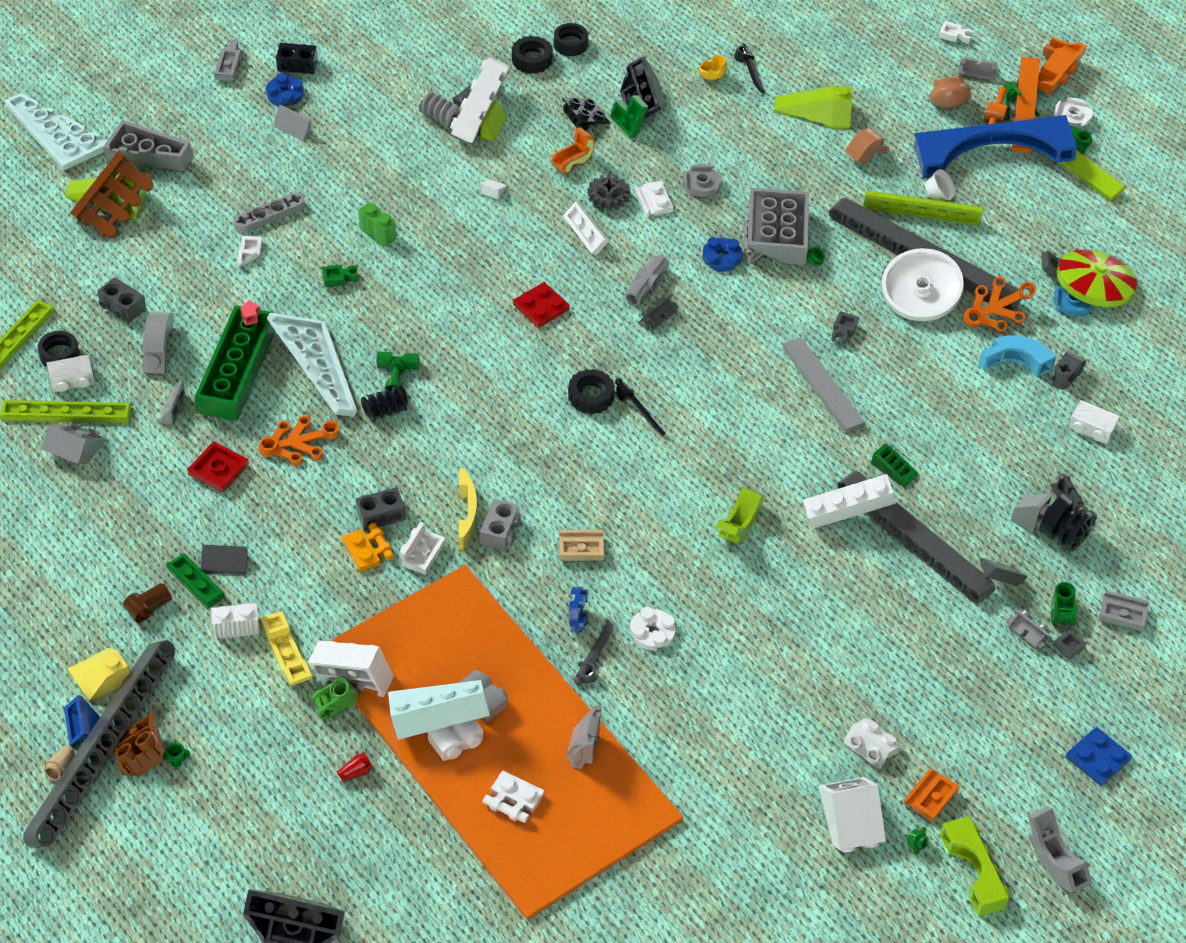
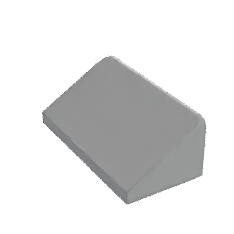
[274,105,312,141]
[158,380,185,426]

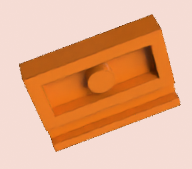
[903,768,959,823]

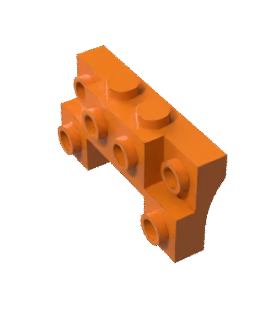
[1017,37,1087,95]

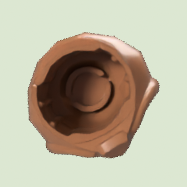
[929,74,972,109]

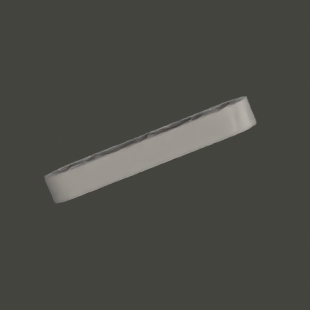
[233,193,305,233]

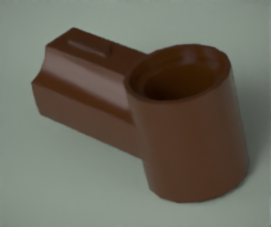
[123,583,172,623]

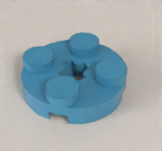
[1053,286,1093,317]

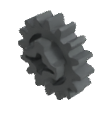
[588,174,630,211]

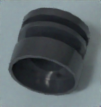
[1039,493,1097,552]

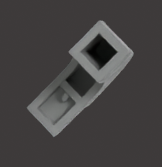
[142,312,173,374]
[1028,806,1092,893]

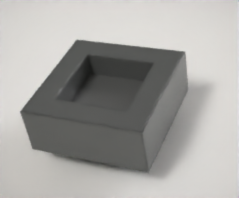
[1041,250,1061,278]
[1053,629,1087,660]

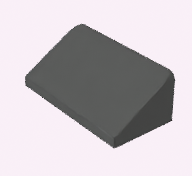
[201,545,248,574]
[979,558,1027,586]

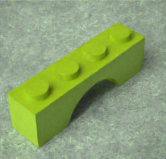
[940,816,1010,917]

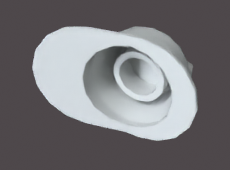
[925,169,955,201]

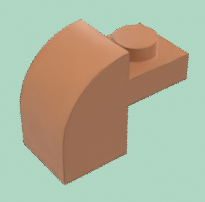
[845,128,889,164]

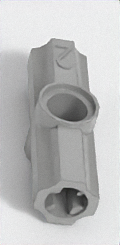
[625,254,669,306]

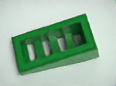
[871,443,918,487]

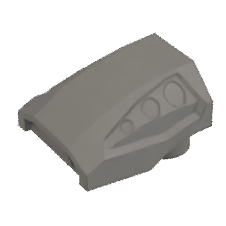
[566,705,602,769]

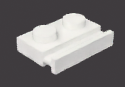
[634,181,674,217]

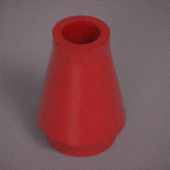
[336,752,373,784]

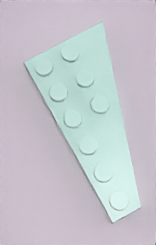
[4,93,108,171]
[267,313,357,417]

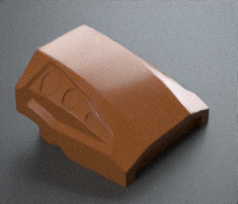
[114,712,164,776]

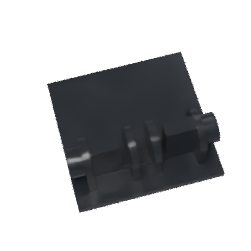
[562,97,610,131]

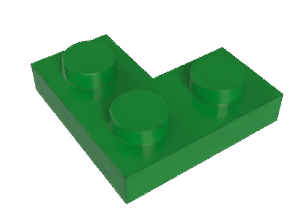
[610,95,648,138]

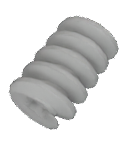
[419,91,460,128]

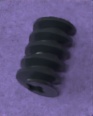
[361,385,408,421]

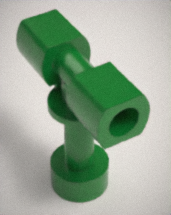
[376,351,420,391]

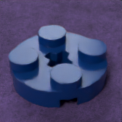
[266,73,304,106]
[702,237,742,272]
[569,587,588,632]

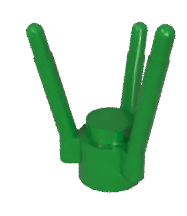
[1004,81,1040,120]

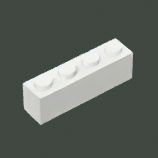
[803,474,896,529]

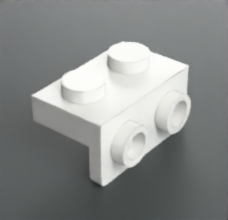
[400,522,446,575]
[844,718,903,770]

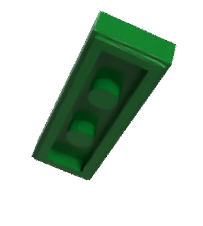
[166,553,225,609]

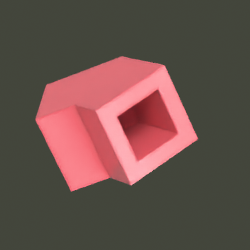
[241,300,260,326]

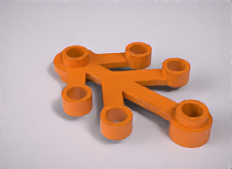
[963,276,1036,333]
[258,416,340,466]

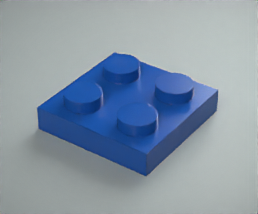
[1065,726,1132,787]

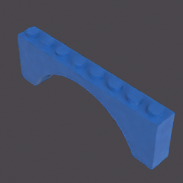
[914,115,1077,178]

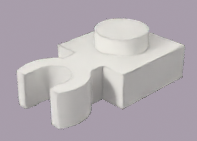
[938,21,973,44]

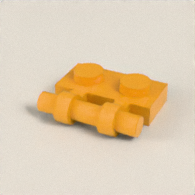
[342,523,394,573]

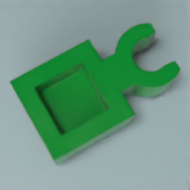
[322,265,358,287]

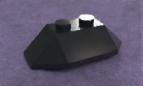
[620,55,667,118]
[243,889,345,943]

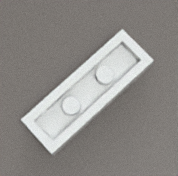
[563,202,609,256]

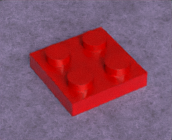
[513,282,570,328]
[187,441,249,493]

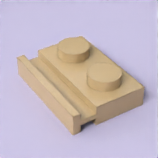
[559,530,604,561]

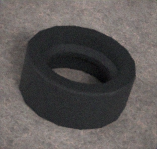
[553,23,588,56]
[38,330,79,367]

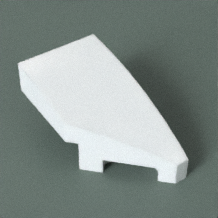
[237,236,263,267]

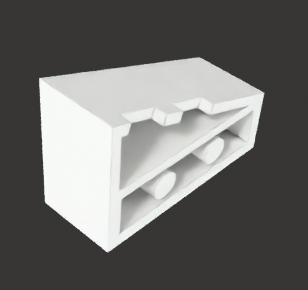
[308,641,394,697]

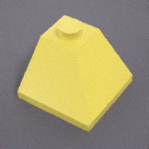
[68,647,129,703]

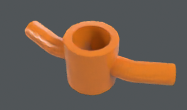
[984,87,1007,124]

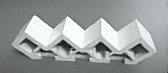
[450,57,511,143]

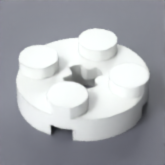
[1054,98,1093,130]
[630,607,675,651]

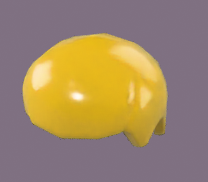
[699,55,727,81]

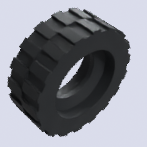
[512,36,553,74]
[568,369,615,414]

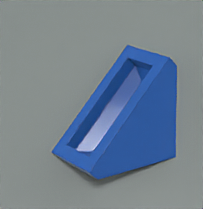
[64,695,100,747]

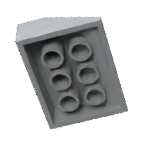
[747,187,809,265]

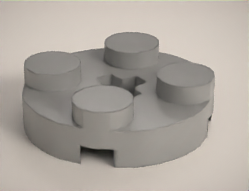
[683,164,722,197]

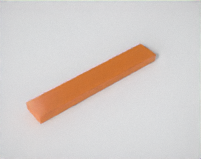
[1012,57,1040,154]

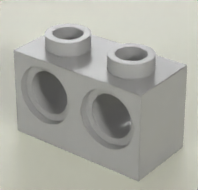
[480,499,521,551]

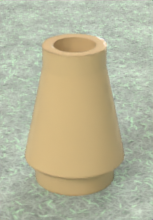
[44,745,75,781]

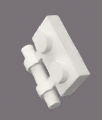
[483,770,544,823]

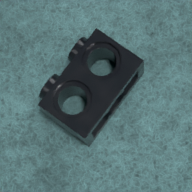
[276,43,318,74]

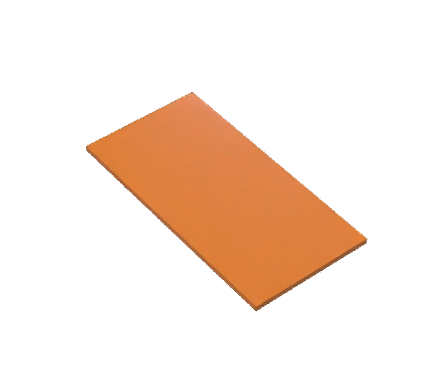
[328,565,683,920]

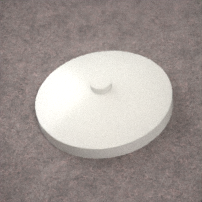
[882,248,964,321]

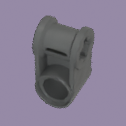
[1052,351,1086,389]

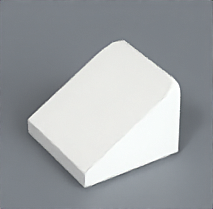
[481,179,507,200]

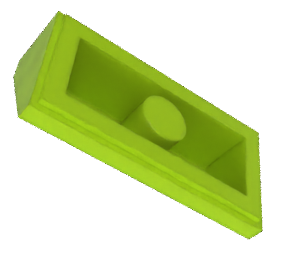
[481,100,507,141]

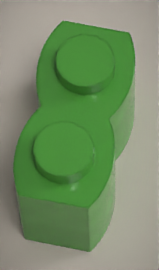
[358,203,396,246]

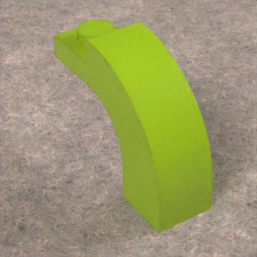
[716,487,766,544]

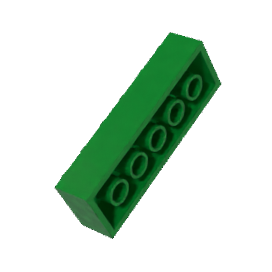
[195,305,275,421]

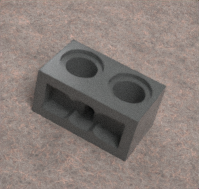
[97,277,146,323]
[355,487,406,531]

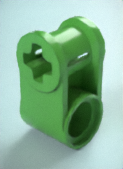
[311,678,359,720]

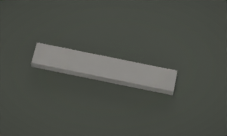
[783,337,864,433]

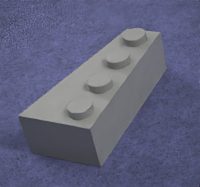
[103,120,194,171]

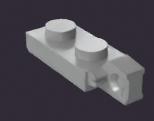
[214,39,241,81]

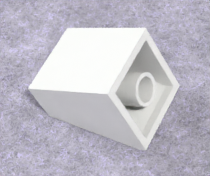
[819,777,886,852]

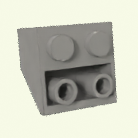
[41,421,106,464]

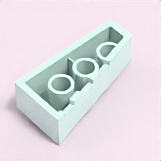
[388,680,490,740]

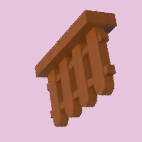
[70,151,154,238]

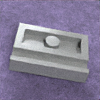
[1099,590,1150,632]

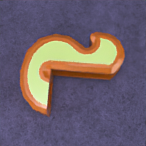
[551,127,595,174]

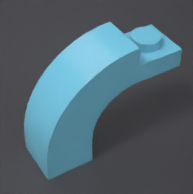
[979,335,1056,377]

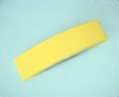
[459,468,477,550]
[261,611,313,686]

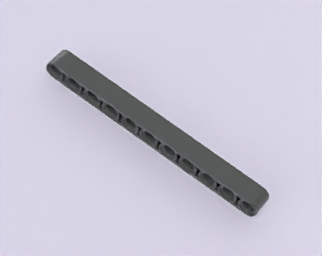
[829,198,1023,311]
[23,640,175,848]

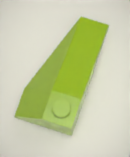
[774,86,852,129]
[65,175,147,221]

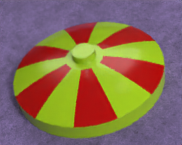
[1057,249,1137,307]

